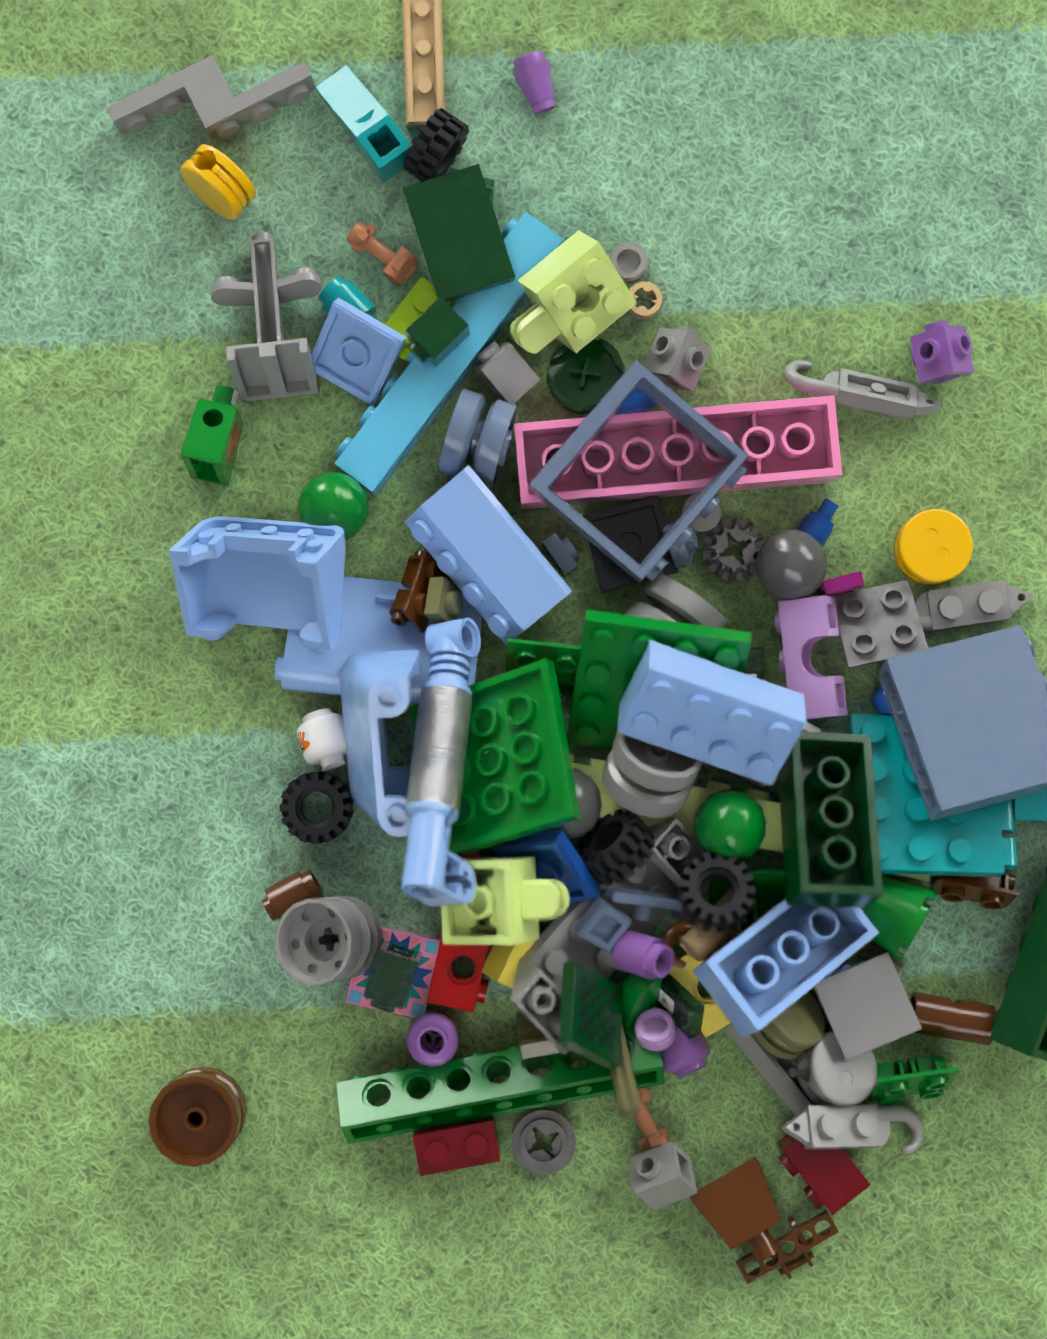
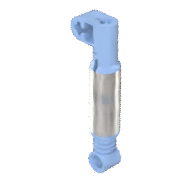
[401,618,481,907]

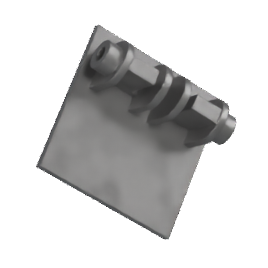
[833,579,928,669]

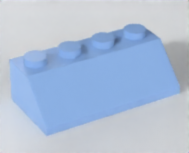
[404,465,572,645]

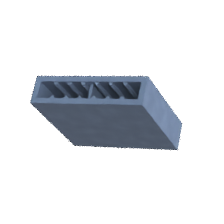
[877,625,1047,821]

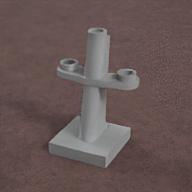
[211,232,322,402]

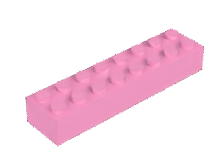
[514,395,842,510]

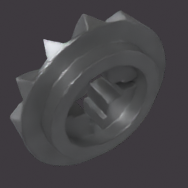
[702,518,764,581]
[512,1108,576,1175]

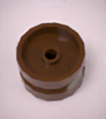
[148,1066,247,1167]

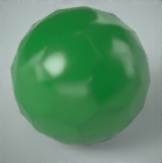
[297,472,369,540]
[693,790,767,862]

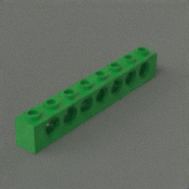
[336,1025,665,1144]

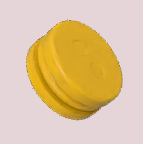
[180,144,256,220]
[894,509,973,585]

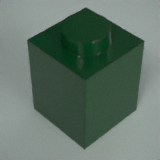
[406,297,470,367]

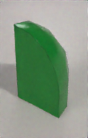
[620,972,663,1030]

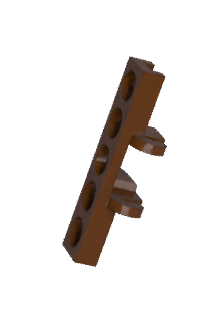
[735,1210,839,1284]

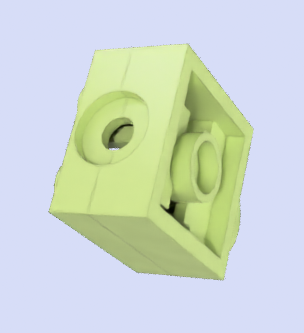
[510,230,637,354]
[441,856,570,945]

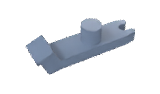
[604,886,691,922]

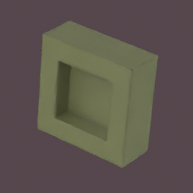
[424,577,463,623]

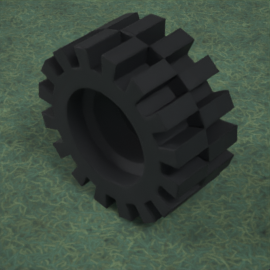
[403,108,469,182]
[279,772,354,844]
[577,809,656,886]
[678,852,756,932]

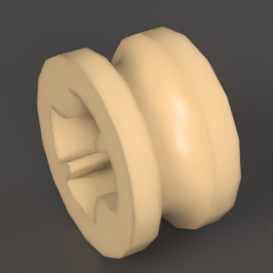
[628,281,662,320]

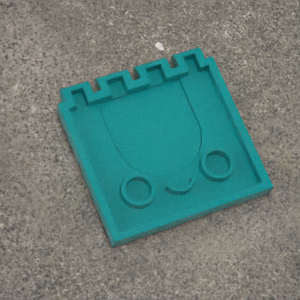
[848,714,1018,877]

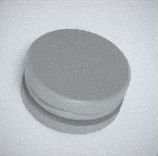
[797,1030,877,1106]

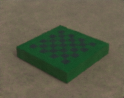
[558,961,623,1069]

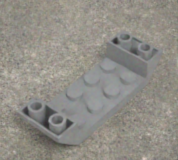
[510,817,710,1055]

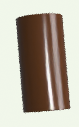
[910,992,996,1045]

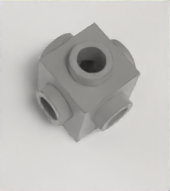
[644,325,711,392]

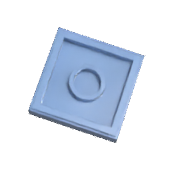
[311,298,407,406]

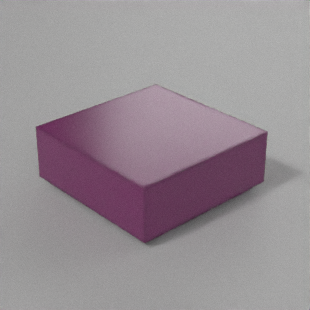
[817,571,864,596]

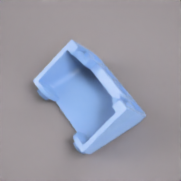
[169,516,346,652]
[339,650,422,837]

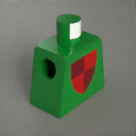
[180,385,243,487]

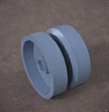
[438,389,518,489]

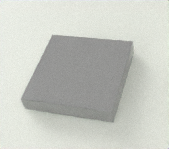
[813,952,922,1060]

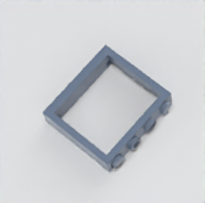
[529,360,749,584]

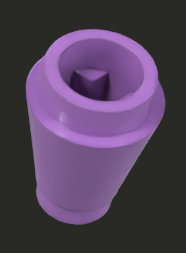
[512,51,556,115]

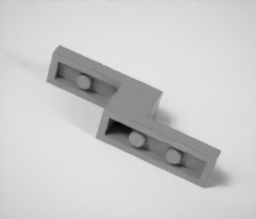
[106,55,315,140]

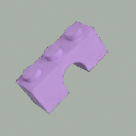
[774,595,848,719]

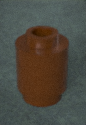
[262,869,325,921]

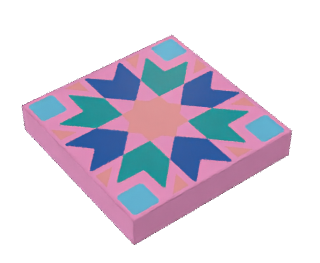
[346,926,441,1018]

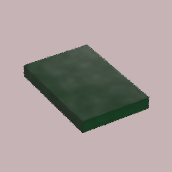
[403,164,515,302]

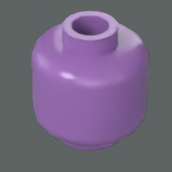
[406,1011,460,1067]
[660,1014,711,1078]

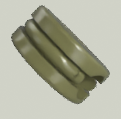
[753,991,825,1059]

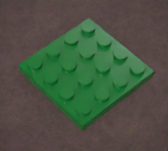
[567,609,751,749]
[410,658,581,857]

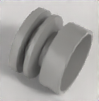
[275,895,382,986]

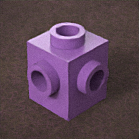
[910,321,975,384]

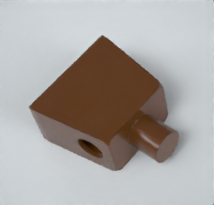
[689,1157,781,1263]

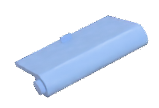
[275,576,482,704]

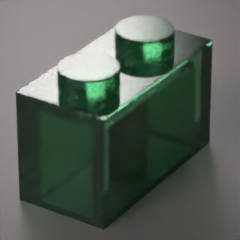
[363,940,423,1013]

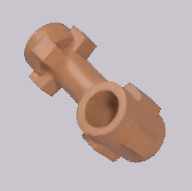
[347,222,419,286]
[613,1087,669,1151]

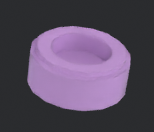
[635,1008,676,1051]

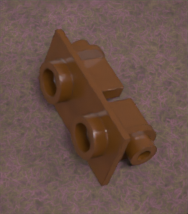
[389,548,446,633]
[930,869,1019,910]

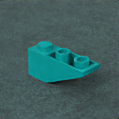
[315,65,411,183]

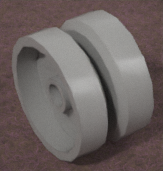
[625,573,727,628]
[602,732,703,818]

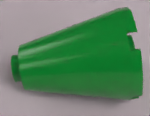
[859,874,938,963]

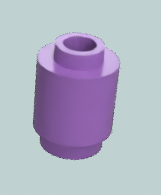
[612,930,674,980]

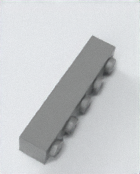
[724,1023,818,1116]

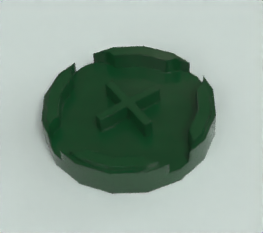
[547,338,625,415]

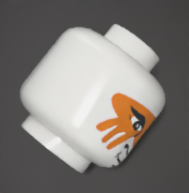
[297,708,347,771]

